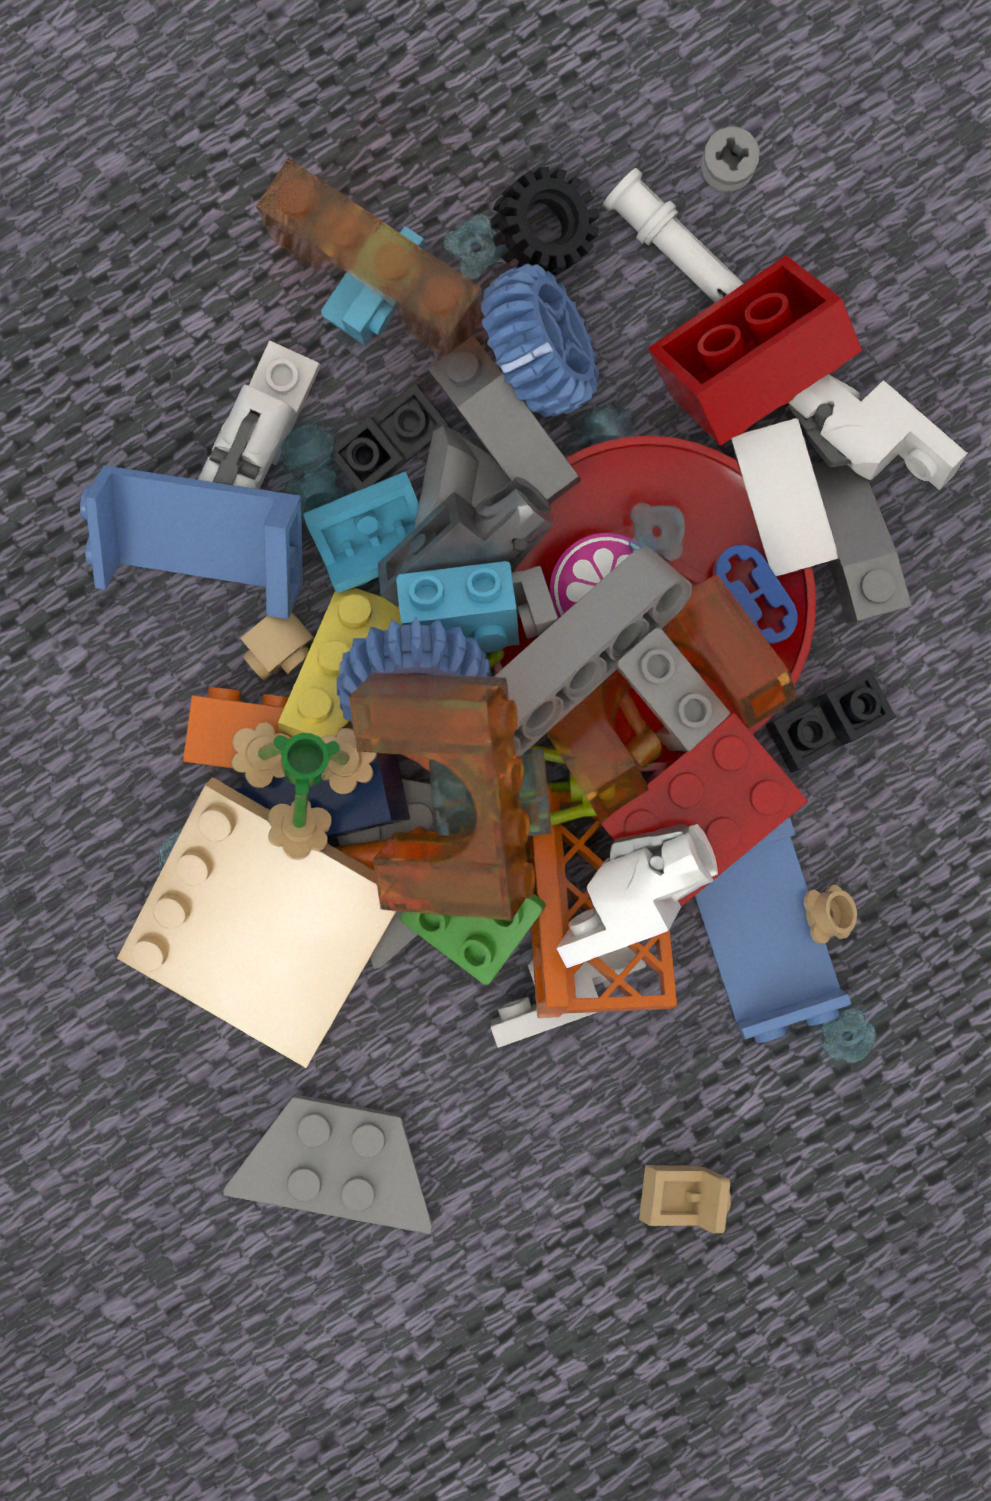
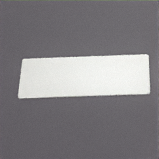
[732,418,838,576]

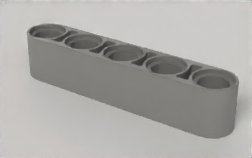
[444,547,692,778]

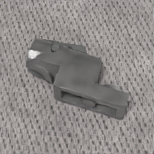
[377,477,554,607]

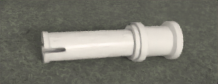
[602,168,744,302]

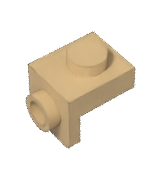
[639,1165,731,1233]

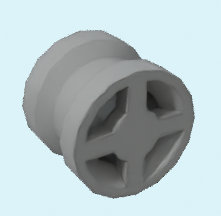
[701,126,760,193]

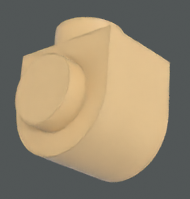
[240,612,314,680]

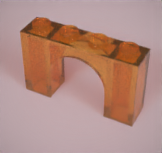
[256,158,483,357]
[546,574,798,820]
[349,673,535,920]

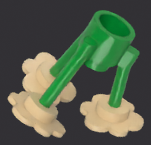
[231,722,378,860]

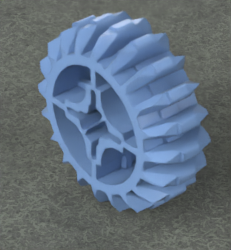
[481,264,599,418]
[336,617,492,751]

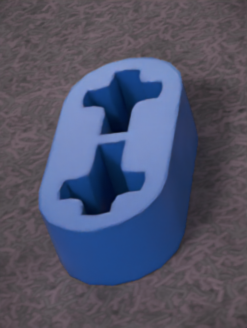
[713,545,798,644]

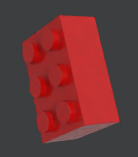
[647,255,862,446]
[598,712,808,907]

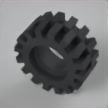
[490,167,599,276]

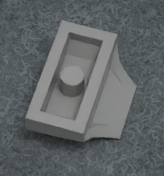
[414,425,511,529]

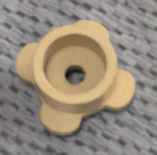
[803,885,857,944]

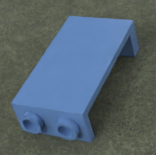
[80,465,303,619]
[695,817,851,1043]

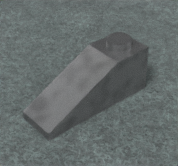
[428,336,581,504]
[812,461,912,625]

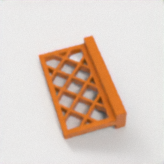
[521,786,677,1018]

